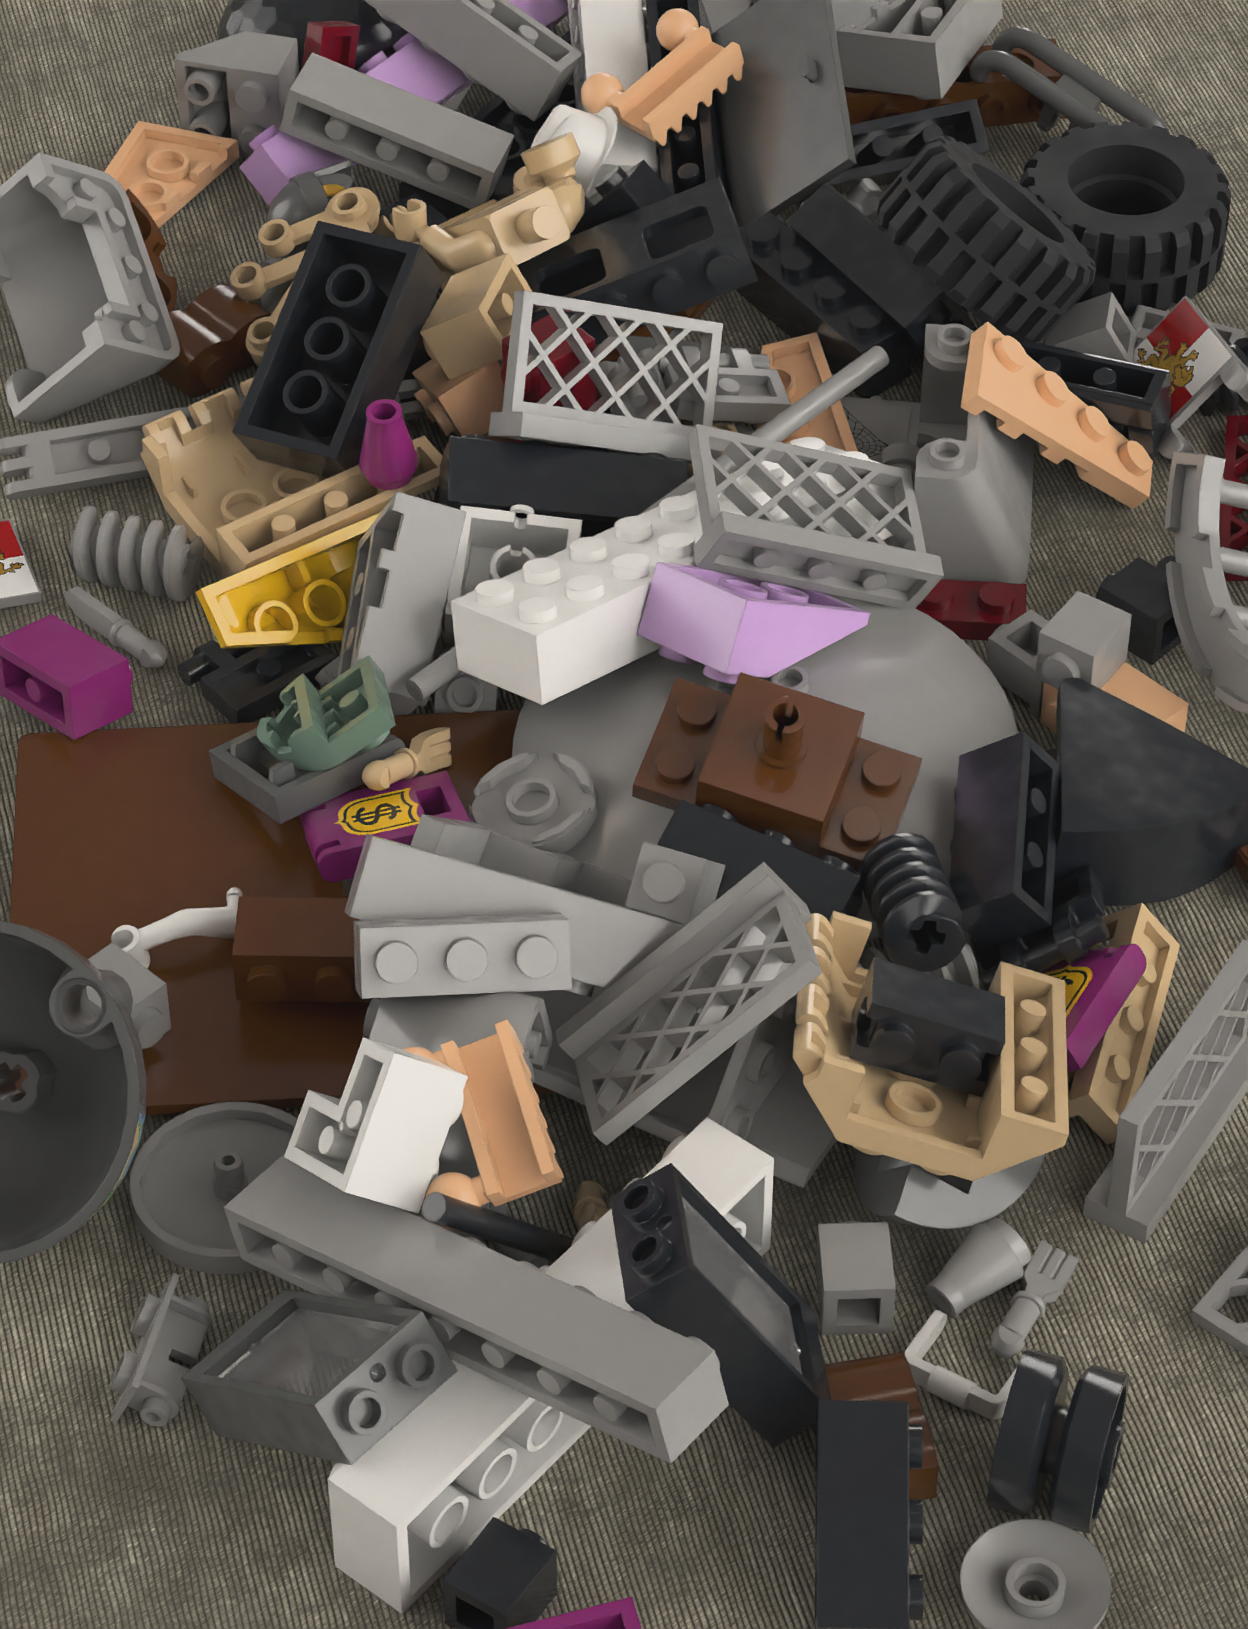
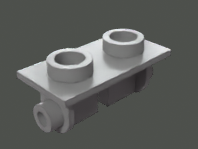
[109,1272,211,1427]

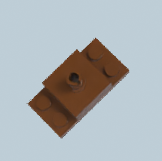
[632,672,922,872]

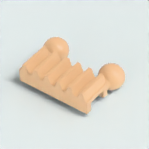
[581,8,744,147]
[402,1019,564,1230]

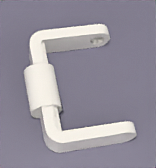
[905,1310,1017,1420]

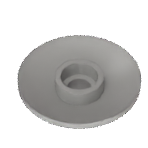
[959,1519,1111,1629]

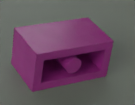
[0,614,133,740]

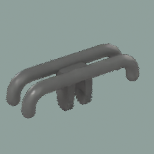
[969,26,1170,134]

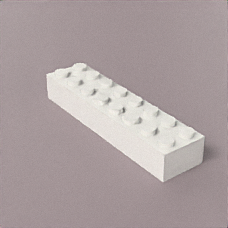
[451,437,896,705]
[327,1117,774,1614]

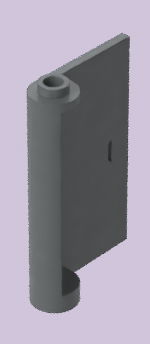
[711,0,856,228]

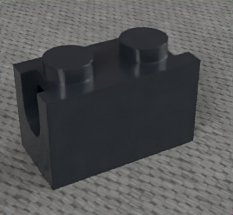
[850,958,1005,1097]

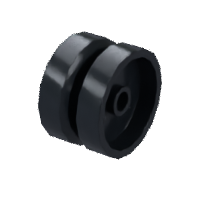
[987,1348,1129,1534]

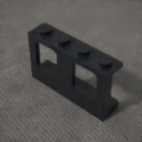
[517,177,758,345]

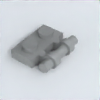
[657,345,791,424]

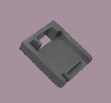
[209,719,406,824]

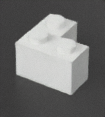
[284,1037,468,1214]

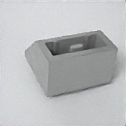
[174,31,299,158]

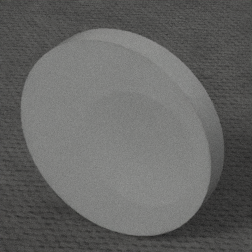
[129,1102,297,1274]

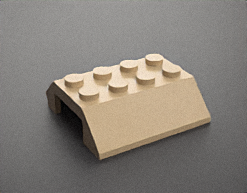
[140,377,443,580]
[792,911,1069,1181]

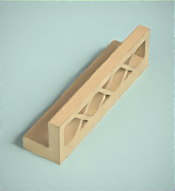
[1067,903,1180,1145]

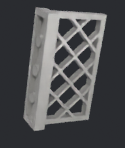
[489,290,723,464]
[688,424,944,609]
[555,862,822,1146]
[1083,939,1248,1244]

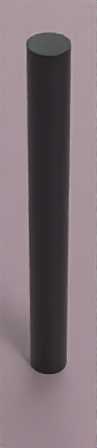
[422,1192,574,1262]

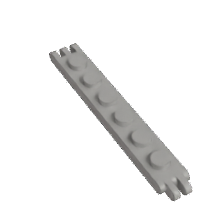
[0,379,426,500]

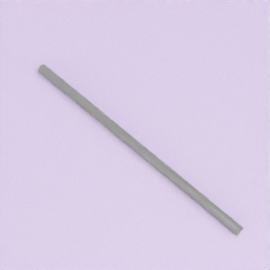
[406,346,889,701]

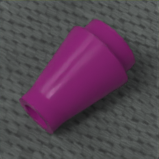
[359,399,419,490]

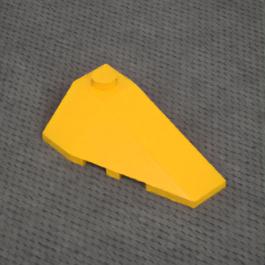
[195,512,445,649]

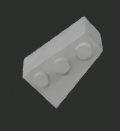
[836,0,1003,100]
[338,491,467,715]

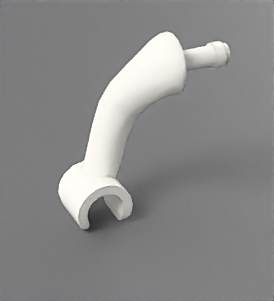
[111,887,243,968]

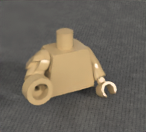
[392,132,585,276]

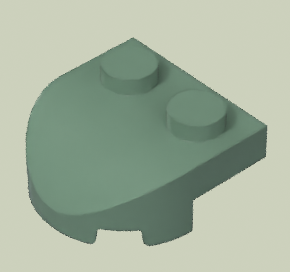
[257,655,396,771]

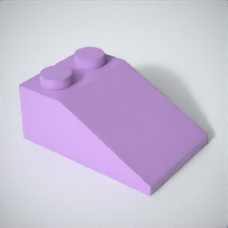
[637,562,870,684]

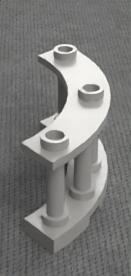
[1165,451,1248,714]

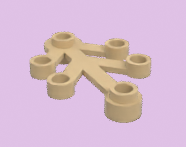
[230,187,380,367]

